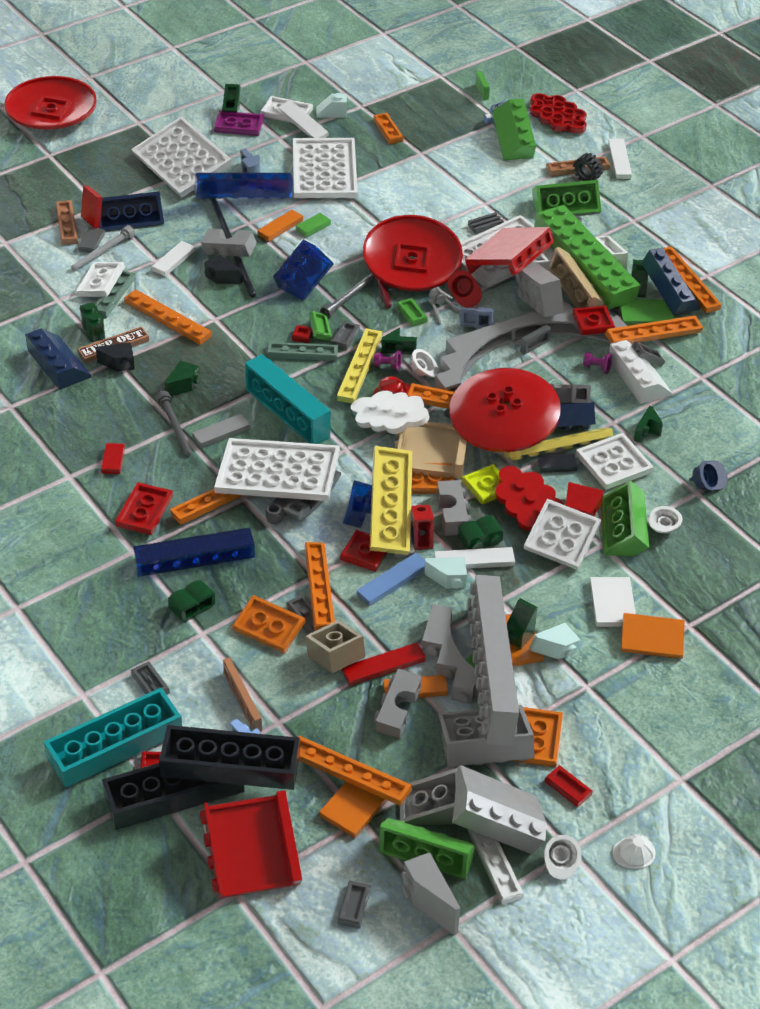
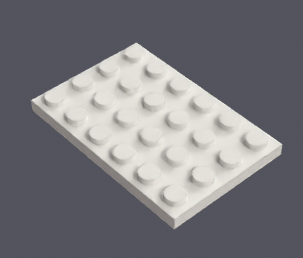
[131,116,233,198]
[293,138,358,199]
[460,215,534,288]
[214,438,340,501]

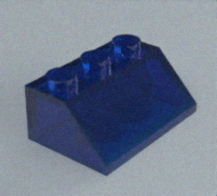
[273,239,334,301]

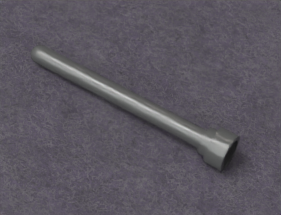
[320,274,375,319]
[156,391,192,456]

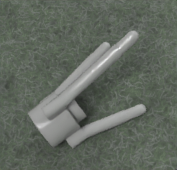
[429,287,460,324]

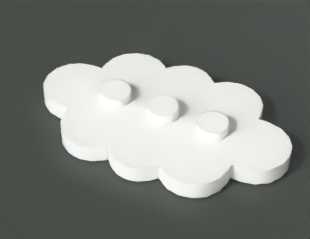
[351,391,429,434]

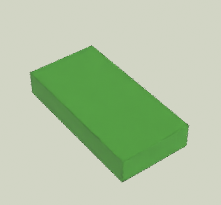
[475,71,490,100]
[296,213,331,237]
[397,298,428,327]
[309,311,332,342]

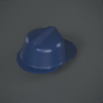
[689,460,728,490]

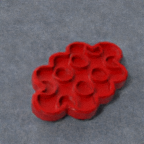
[530,93,587,134]
[495,466,566,531]

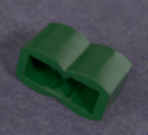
[80,302,106,342]
[458,515,503,550]
[168,580,216,622]

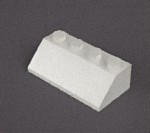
[609,340,672,404]

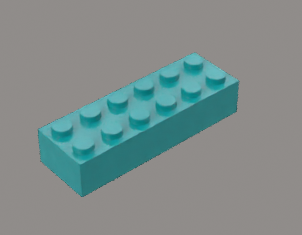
[245,354,331,444]
[44,688,182,788]

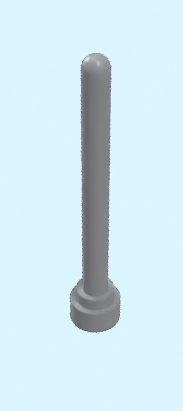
[71,225,135,271]

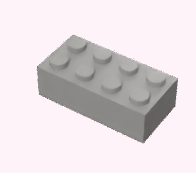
[516,262,564,317]

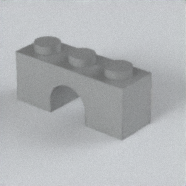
[201,228,257,257]
[550,384,591,403]
[437,480,471,536]
[374,669,422,739]

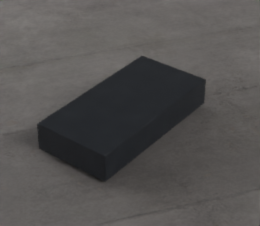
[538,453,578,473]

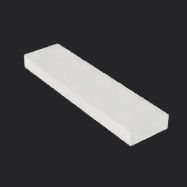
[278,100,329,138]
[608,139,632,179]
[434,547,515,569]
[468,829,524,905]

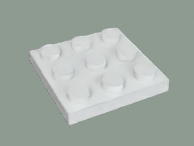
[576,433,654,490]
[524,499,601,570]

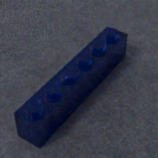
[194,173,293,199]
[133,527,255,577]

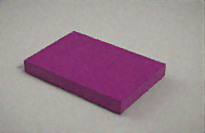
[214,111,264,136]

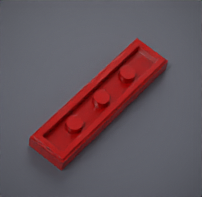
[341,642,426,686]

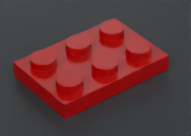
[115,482,173,535]

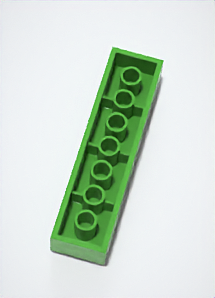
[534,205,640,309]

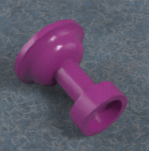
[373,351,402,372]
[583,353,612,374]

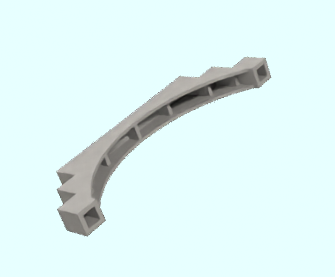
[435,301,627,392]

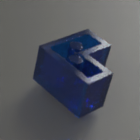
[342,480,372,528]

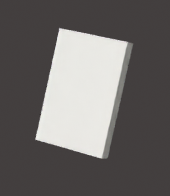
[260,96,313,123]
[75,262,125,297]
[590,577,636,627]

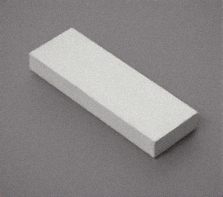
[152,241,195,277]

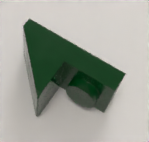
[222,84,241,113]
[381,328,417,355]
[634,406,663,443]

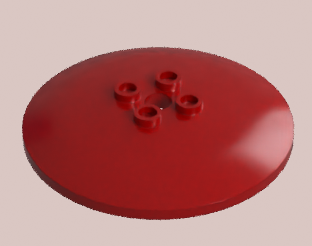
[5,76,97,130]
[363,215,463,291]
[450,368,560,452]

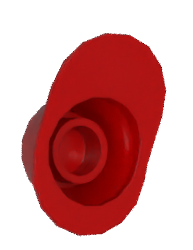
[448,270,482,308]
[374,376,411,395]

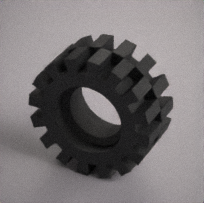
[573,153,603,181]

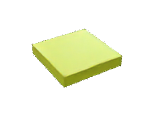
[462,464,500,505]

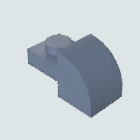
[240,148,260,180]
[460,307,494,329]

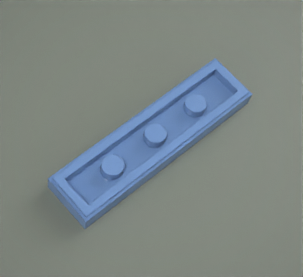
[357,553,425,606]

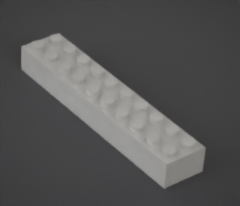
[467,575,519,746]

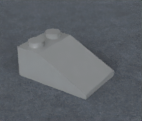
[400,768,458,825]
[401,852,460,935]

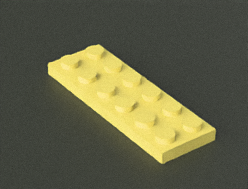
[370,446,412,555]

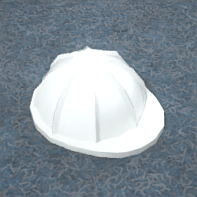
[410,349,439,378]
[649,506,682,534]
[612,834,656,869]
[544,835,582,880]

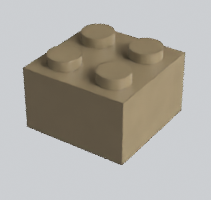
[305,620,366,673]

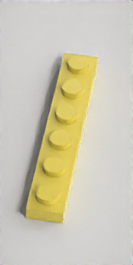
[337,328,382,404]
[504,427,613,460]

